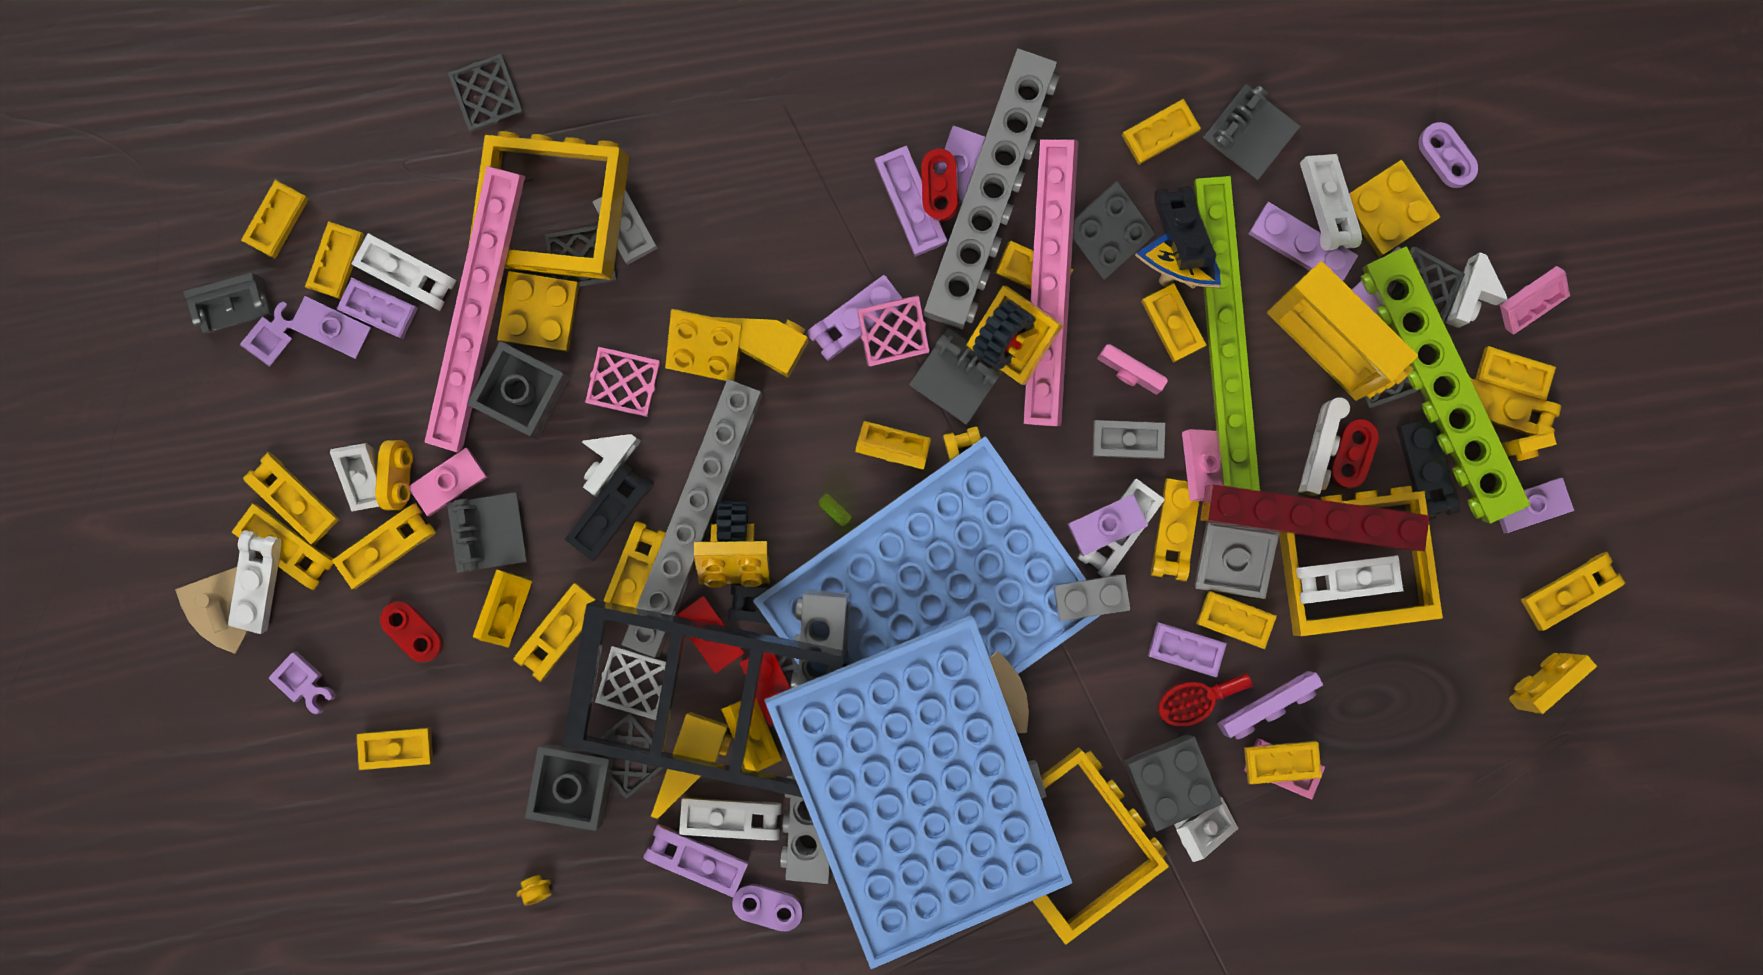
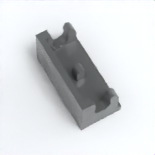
[183,273,273,333]

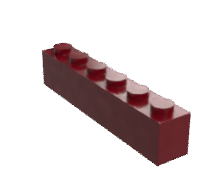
[1200,484,1430,551]

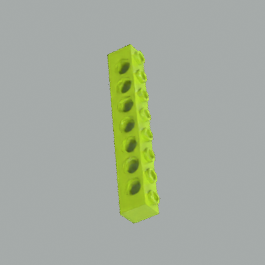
[1360,246,1531,524]

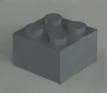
[467,341,570,440]
[1123,734,1223,832]
[525,743,615,831]

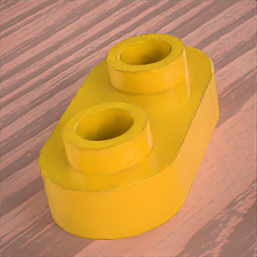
[375,440,413,510]

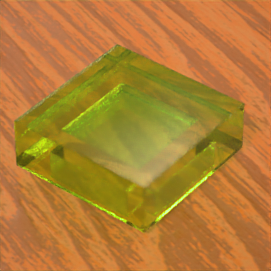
[818,493,853,527]

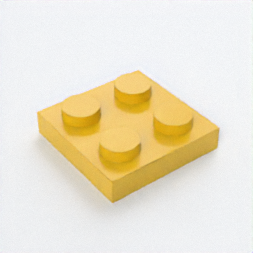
[1349,160,1440,257]
[497,271,579,352]
[1508,653,1597,714]

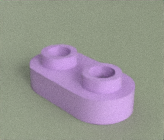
[1418,122,1478,188]
[732,883,803,932]

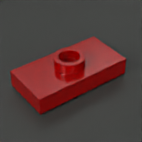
[676,596,745,674]

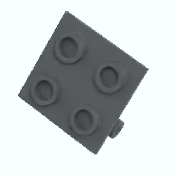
[1203,84,1301,181]
[1072,181,1155,280]
[909,328,1003,425]
[447,492,527,573]

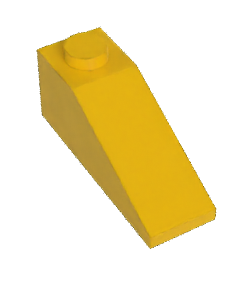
[714,317,809,378]
[651,712,733,819]

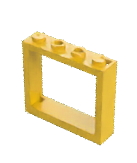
[469,131,630,280]
[1266,260,1419,401]
[1279,486,1443,636]
[1033,747,1169,945]

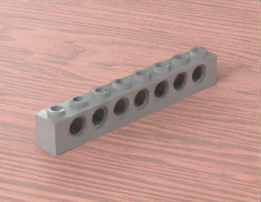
[923,48,1060,330]
[621,379,763,658]
[781,590,851,884]

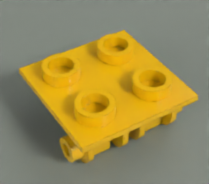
[665,309,742,381]

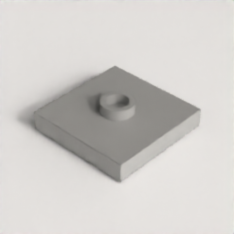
[1194,522,1279,599]

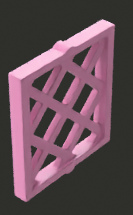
[857,296,929,367]
[585,347,661,417]

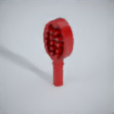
[1157,674,1253,727]

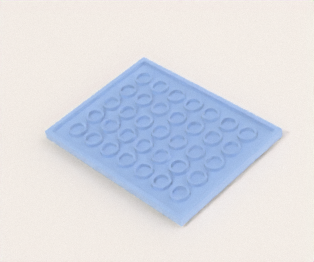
[753,436,1100,674]
[764,616,1072,969]

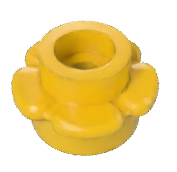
[517,875,552,906]

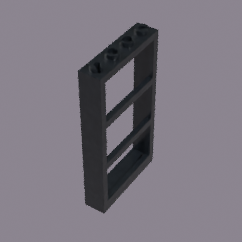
[562,600,852,798]

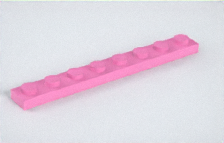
[1024,139,1079,426]
[425,166,525,452]

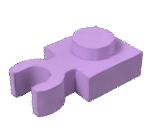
[240,301,293,367]
[268,651,336,714]

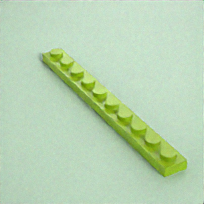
[1193,176,1260,491]

